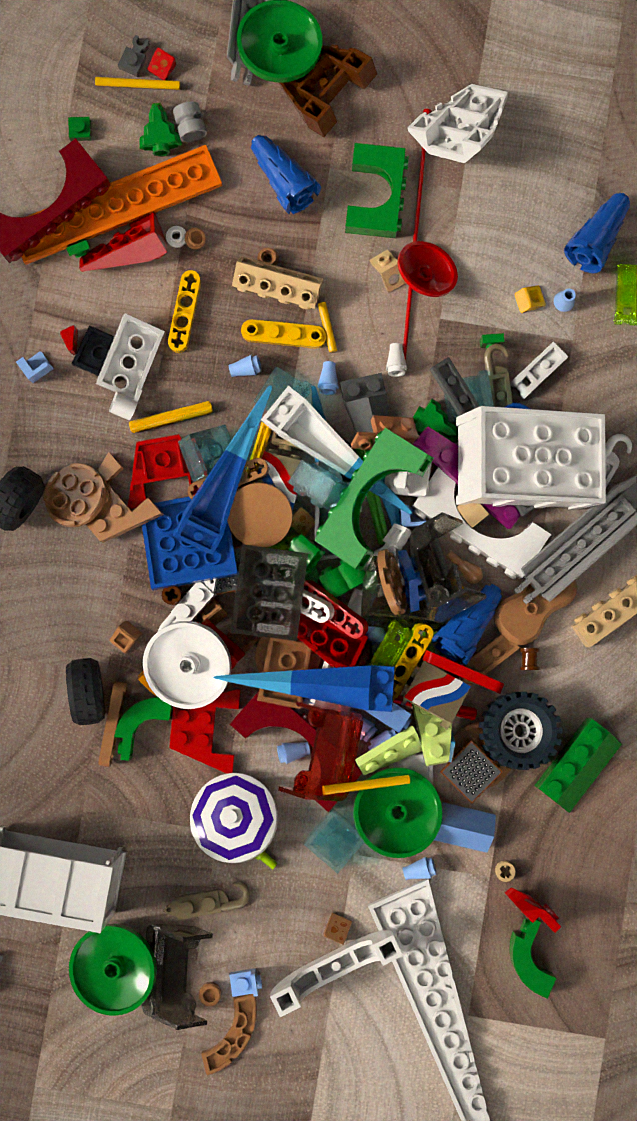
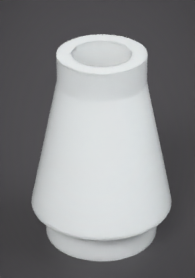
[386,343,407,377]

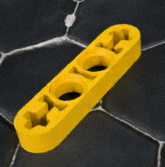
[168,270,201,353]
[390,623,433,700]

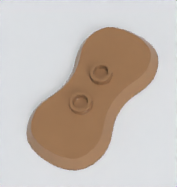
[494,580,577,645]

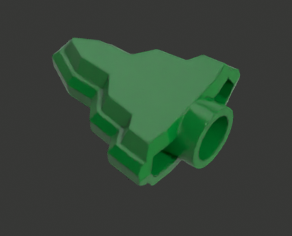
[139,103,182,157]
[413,398,458,443]

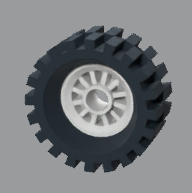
[479,692,563,770]

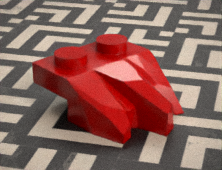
[504,887,561,933]

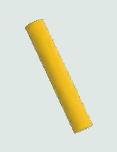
[318,302,338,353]

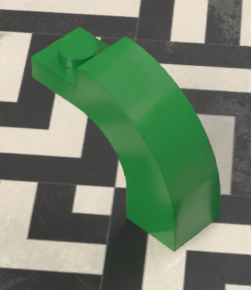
[114,697,173,761]
[509,918,556,999]

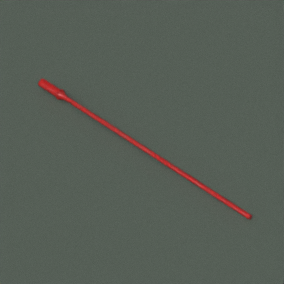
[403,109,432,361]

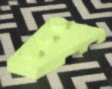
[411,703,452,766]
[355,725,422,775]

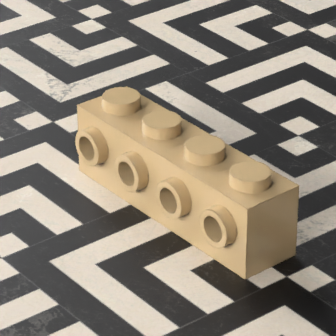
[232,256,323,310]
[571,574,637,647]

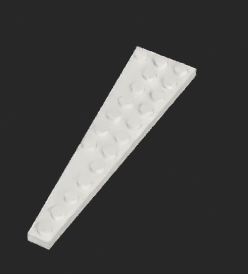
[368,879,490,1121]

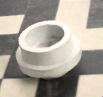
[166,226,186,248]

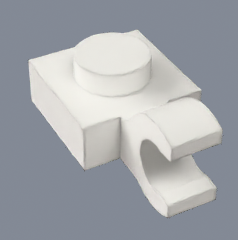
[378,523,412,558]

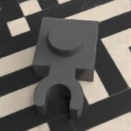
[118,35,149,77]

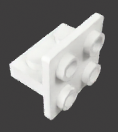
[385,462,432,497]

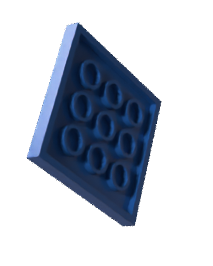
[142,497,238,591]

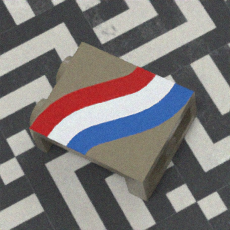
[255,449,306,510]
[401,661,471,730]

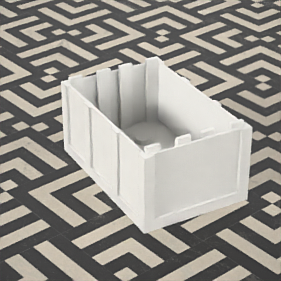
[456,406,606,510]
[0,826,127,933]

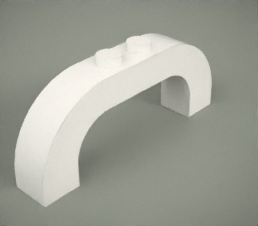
[270,930,403,1017]

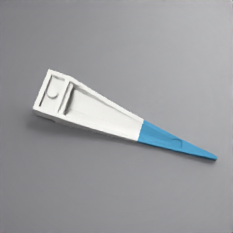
[261,386,412,514]

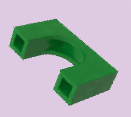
[345,143,409,238]

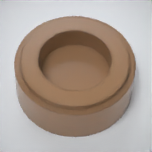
[199,982,221,1006]

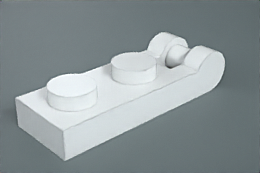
[510,342,568,399]

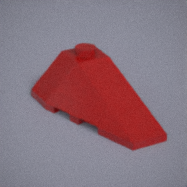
[279,606,368,668]

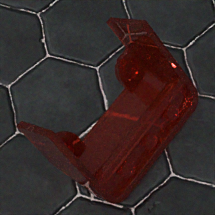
[278,702,363,801]

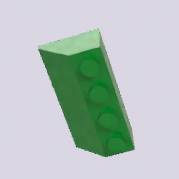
[534,717,622,813]

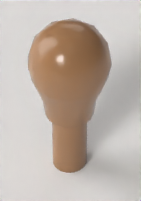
[446,550,483,584]

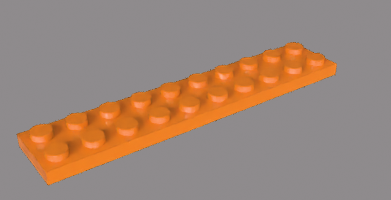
[22,145,222,265]

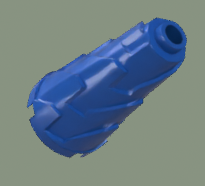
[251,135,321,214]
[564,193,630,273]
[431,584,502,666]

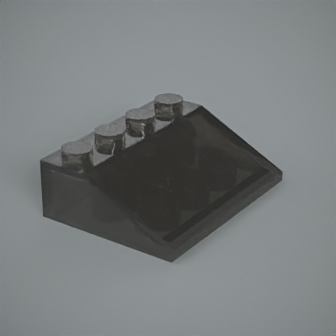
[229,544,308,641]

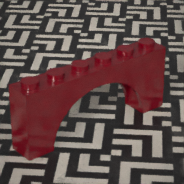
[0,138,111,263]
[229,691,362,812]

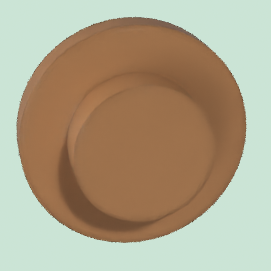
[184,227,206,250]

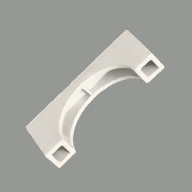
[412,468,551,580]

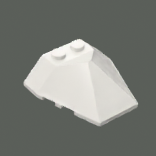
[408,84,508,163]

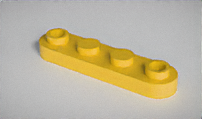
[241,319,326,349]

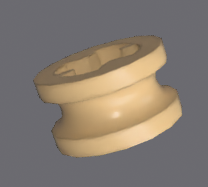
[495,861,516,882]

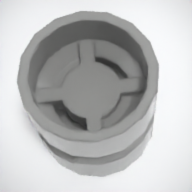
[173,101,207,143]

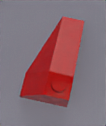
[79,212,167,272]

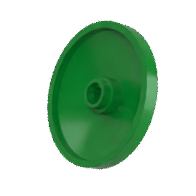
[237,0,322,83]
[353,768,442,858]
[69,924,157,1016]

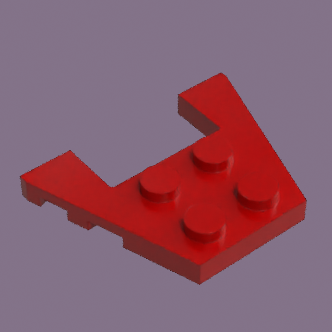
[128,434,204,509]
[169,689,241,774]

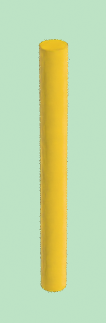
[95,77,180,90]
[322,775,410,795]

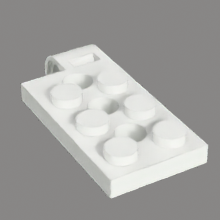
[96,314,165,420]

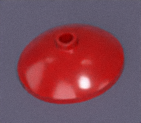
[397,241,458,297]

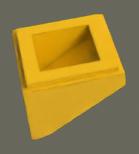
[515,285,546,313]

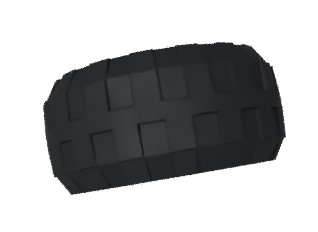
[0,466,45,531]
[66,658,105,726]

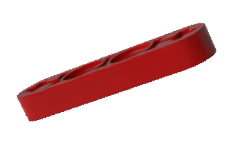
[297,580,368,638]
[422,650,505,694]

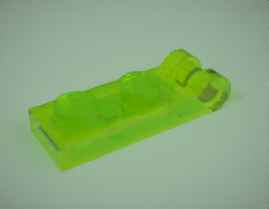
[614,264,637,326]
[368,620,414,667]

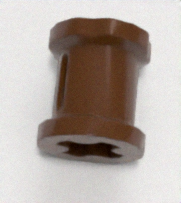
[161,586,183,605]
[520,648,540,670]

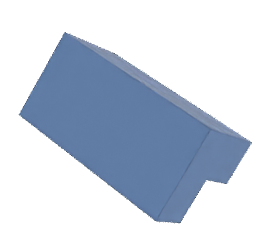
[434,802,496,853]

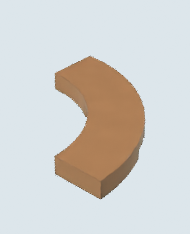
[201,994,257,1075]

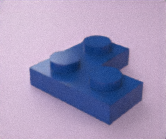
[398,550,422,612]

